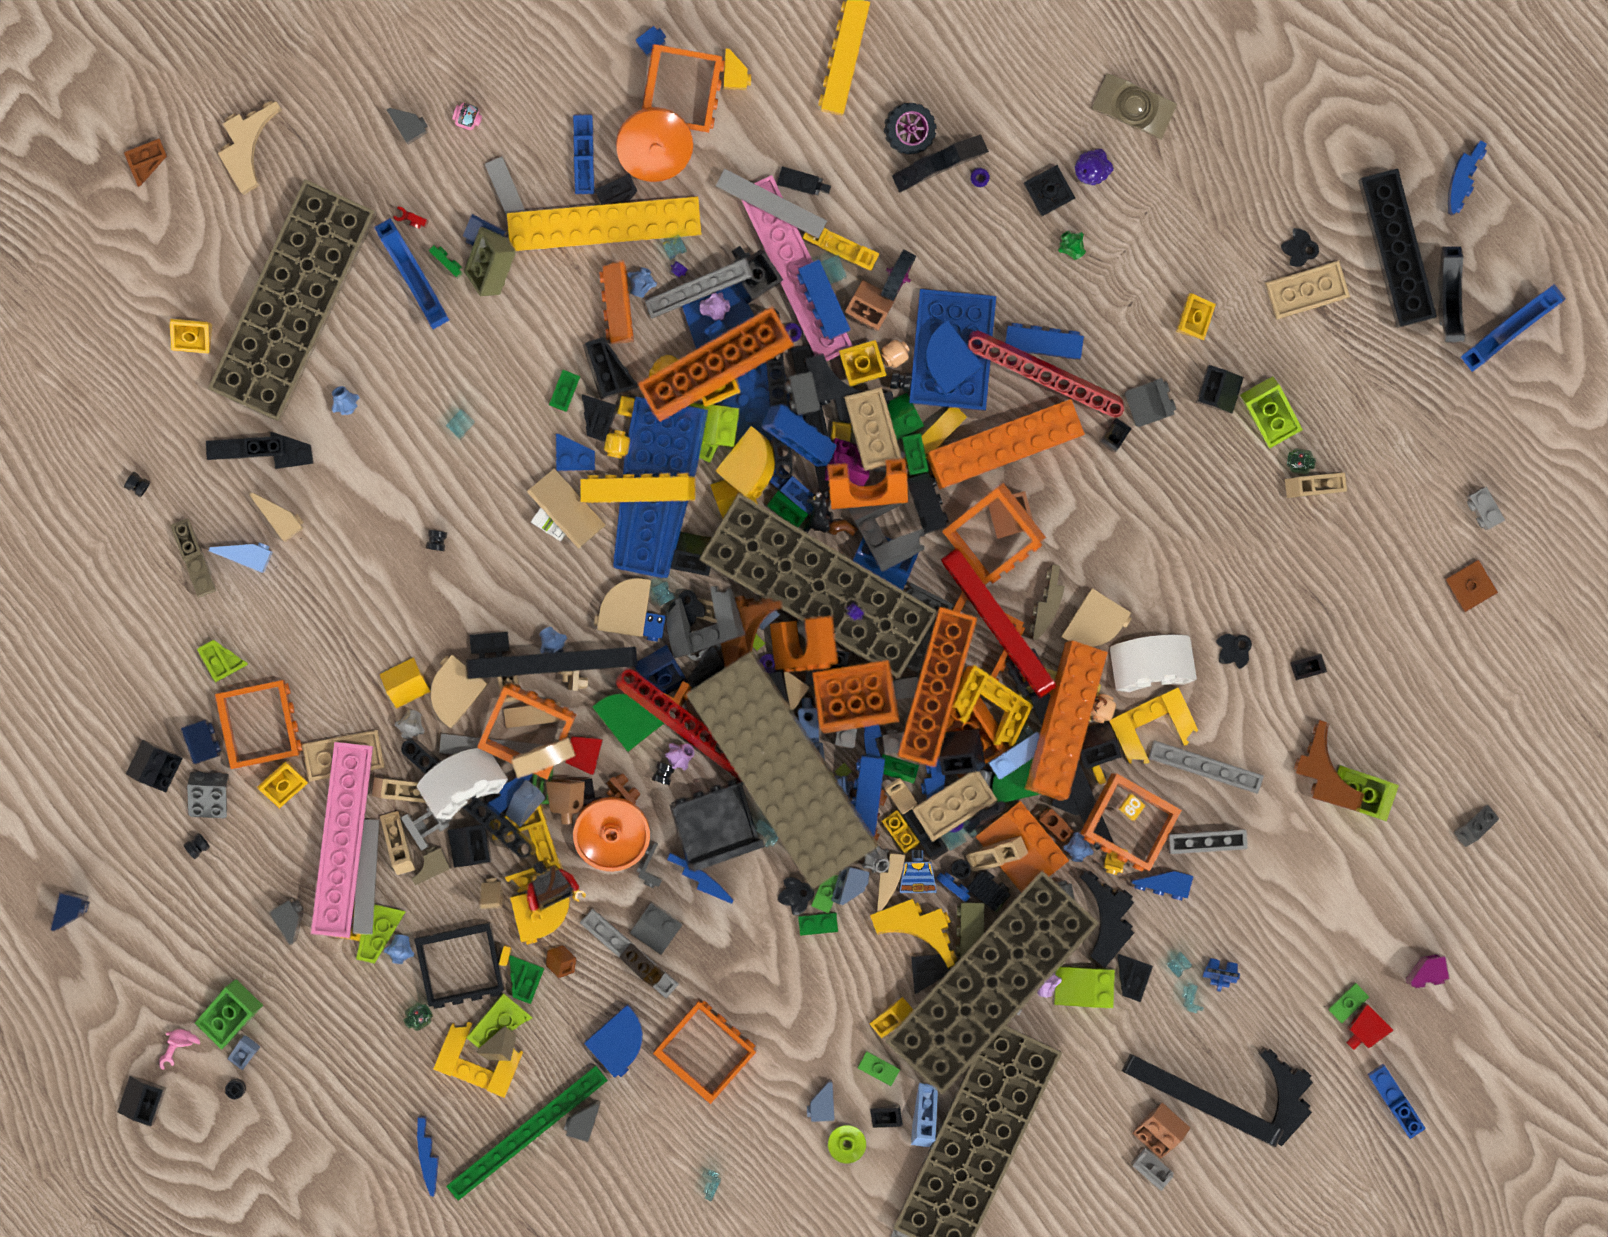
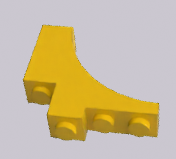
[870,899,957,969]

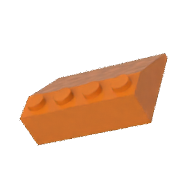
[599,261,634,344]
[813,660,899,734]
[945,691,1012,779]
[975,800,1069,893]

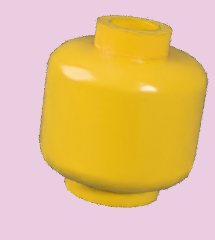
[604,430,631,459]

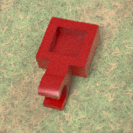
[393,206,429,229]

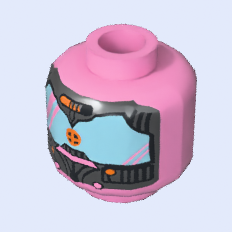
[452,103,482,131]

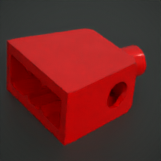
[565,736,603,775]
[1346,1003,1393,1050]

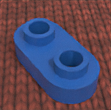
[936,872,970,902]

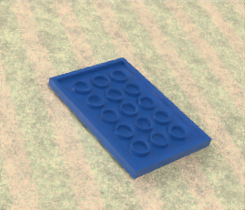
[909,289,996,411]

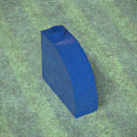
[926,320,983,396]
[584,1004,643,1078]

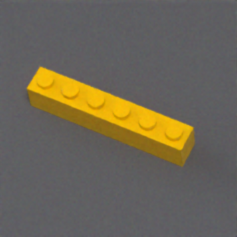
[818,0,870,116]
[580,473,695,503]

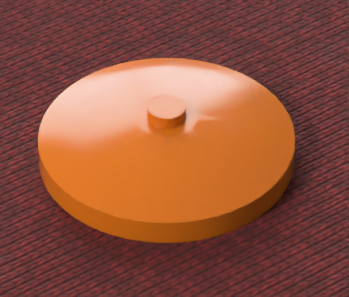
[616,107,693,182]
[573,797,650,872]

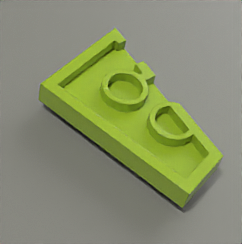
[356,904,406,964]
[466,993,533,1048]

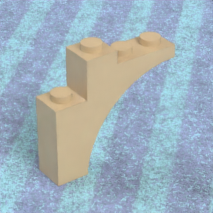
[218,101,282,195]

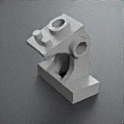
[401,807,453,851]

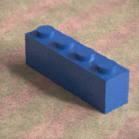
[796,260,851,340]
[1005,323,1084,360]
[761,405,837,467]
[852,755,885,836]

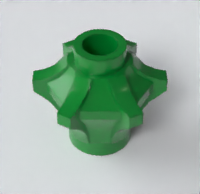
[1057,231,1086,260]

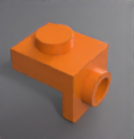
[664,681,692,707]

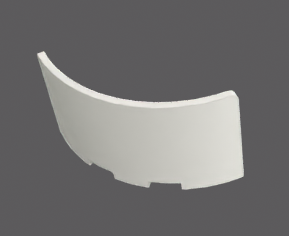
[1110,635,1197,692]
[417,748,508,819]

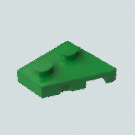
[509,955,545,1004]

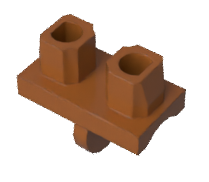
[605,773,640,804]

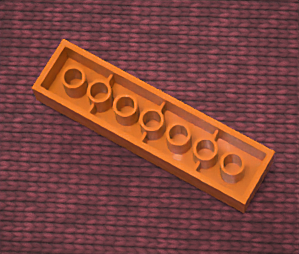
[638,307,794,422]
[926,399,1085,490]
[897,607,977,767]
[1025,640,1108,800]

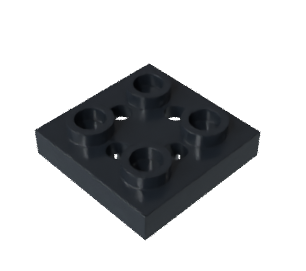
[1023,165,1075,217]

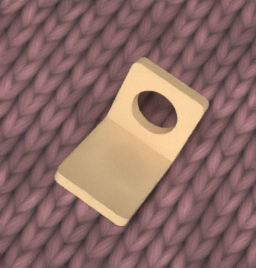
[884,778,918,814]

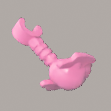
[159,1029,200,1070]

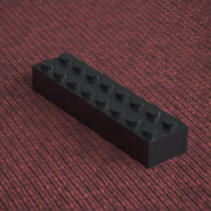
[1358,168,1437,328]

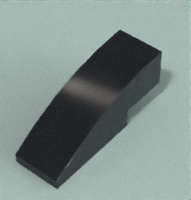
[903,799,949,861]

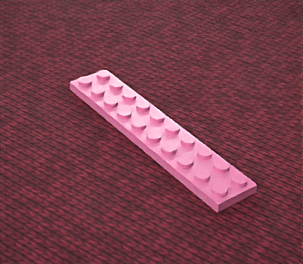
[741,175,853,362]
[311,742,373,938]

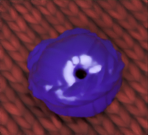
[1075,149,1114,185]

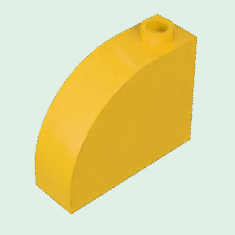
[715,426,775,502]
[510,893,570,945]

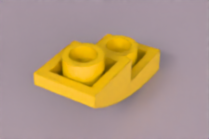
[882,810,920,854]

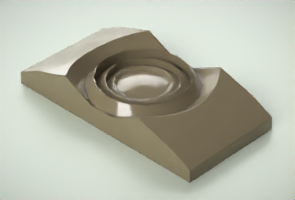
[1091,73,1177,139]

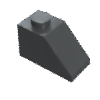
[387,108,428,145]

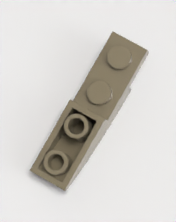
[170,518,217,598]
[1029,565,1065,640]

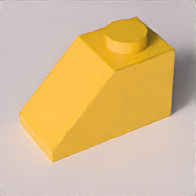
[724,48,751,90]
[869,997,914,1038]

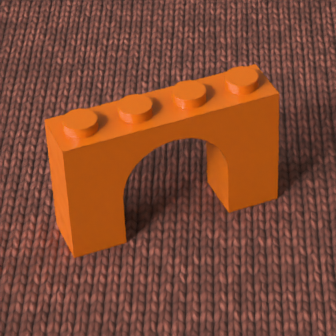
[828,458,908,509]
[770,616,837,673]

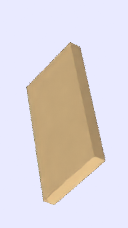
[1265,261,1350,320]
[844,387,902,471]
[527,469,606,549]
[302,730,385,782]
[912,771,998,842]

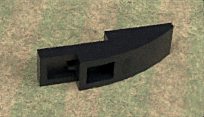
[206,436,284,460]

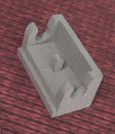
[1131,1148,1174,1191]

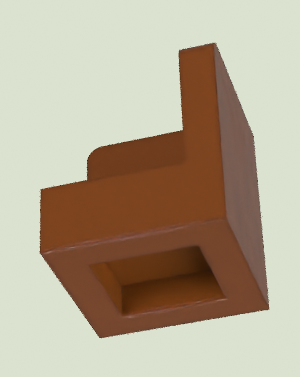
[546,945,576,978]

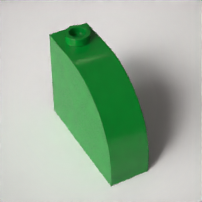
[593,694,664,752]
[992,757,1040,804]

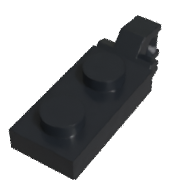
[777,166,831,196]

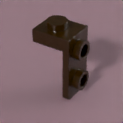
[620,944,665,987]

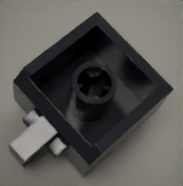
[731,246,783,305]

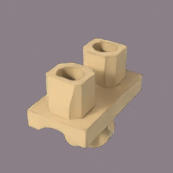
[557,671,588,691]

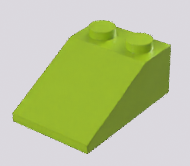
[1240,376,1303,449]
[689,403,739,448]
[1337,765,1399,822]
[1054,966,1115,1008]

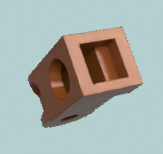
[1037,806,1074,843]

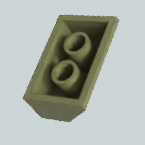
[464,227,516,296]

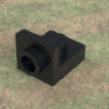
[580,779,602,807]

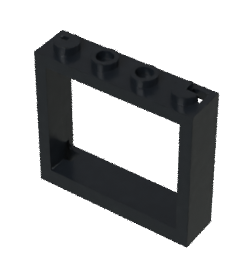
[414,922,505,1009]

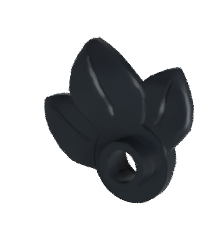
[1281,228,1319,267]
[669,590,705,627]
[1216,634,1252,669]
[778,877,814,915]

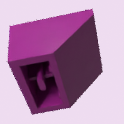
[825,438,870,486]
[1406,954,1450,988]

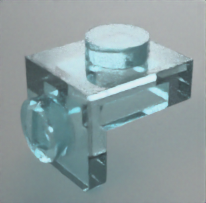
[1182,983,1204,1013]

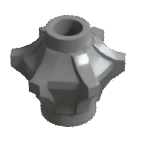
[395,710,425,740]
[862,846,890,873]

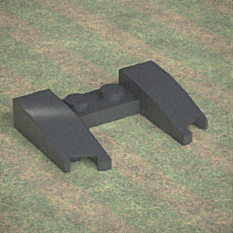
[848,503,925,572]
[906,583,954,673]
[665,586,745,658]

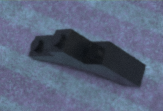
[892,134,989,193]
[1438,246,1465,343]
[803,353,894,423]
[1079,871,1134,968]
[1258,1048,1313,1147]

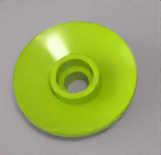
[828,1125,866,1164]

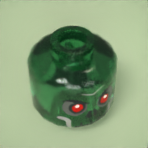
[1287,448,1316,475]
[403,1003,433,1031]

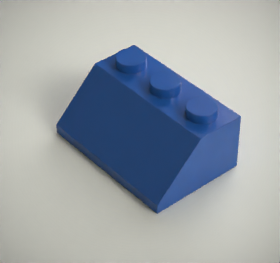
[853,536,918,591]

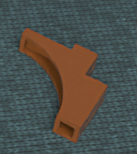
[721,596,782,668]
[1294,720,1364,812]

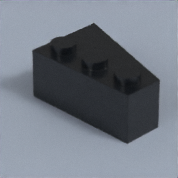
[582,337,639,400]
[907,472,949,534]

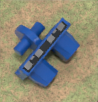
[1202,958,1240,992]

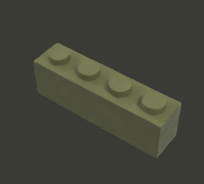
[956,902,984,959]

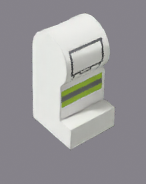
[531,508,566,541]

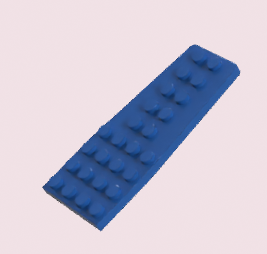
[682,285,805,445]
[613,396,708,578]

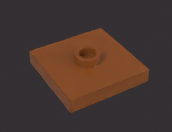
[1445,560,1498,612]

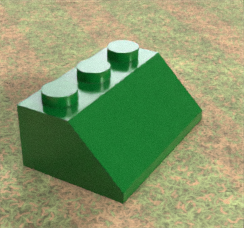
[887,393,924,440]

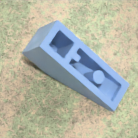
[209,542,273,573]
[988,732,1040,779]
[911,1083,938,1147]

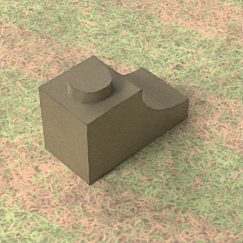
[412,846,451,885]

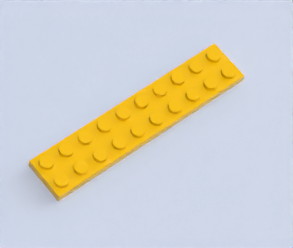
[507,196,702,251]

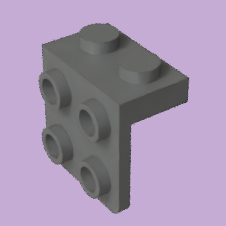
[1125,378,1176,427]
[187,771,229,818]

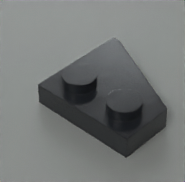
[595,173,637,204]
[582,394,618,442]
[270,432,314,469]
[687,646,725,689]
[911,954,951,994]
[1117,954,1153,1002]

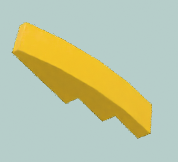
[904,408,967,470]

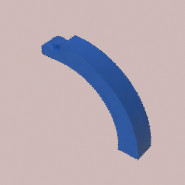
[374,218,449,330]
[1461,284,1566,372]

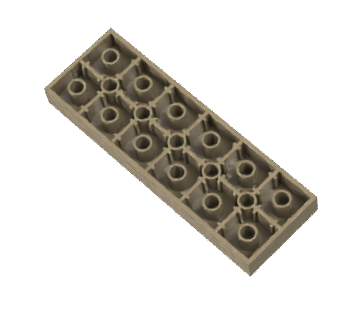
[208,179,377,422]
[699,493,938,678]
[686,651,880,889]
[885,871,1100,1095]
[893,1025,1062,1237]

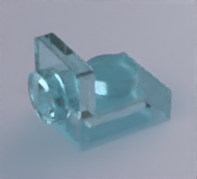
[755,818,779,848]
[702,1170,721,1201]

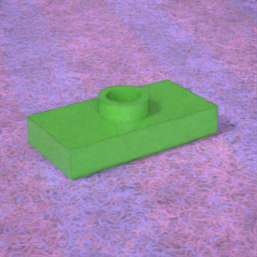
[811,875,838,914]
[1328,983,1369,1023]
[858,1051,900,1086]

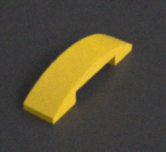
[802,228,880,271]

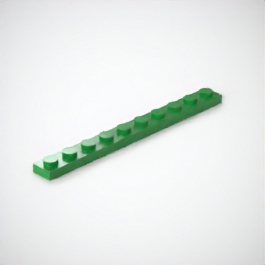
[446,1065,608,1201]

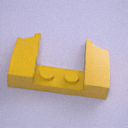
[953,665,1033,746]
[1109,687,1198,764]
[492,804,563,893]
[433,1022,523,1098]

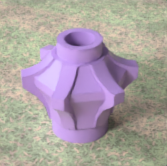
[700,293,730,321]
[665,743,695,771]
[1037,973,1062,997]

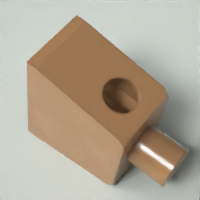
[546,779,585,824]

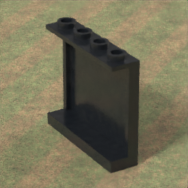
[669,778,765,872]

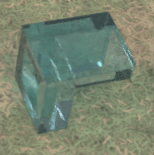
[821,255,847,284]
[446,409,475,439]

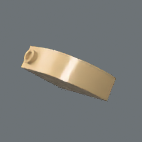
[594,578,652,637]
[1061,588,1132,647]
[431,655,488,728]

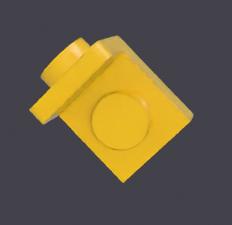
[1103,848,1128,875]

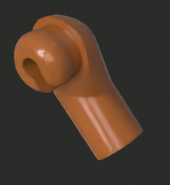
[829,520,858,536]

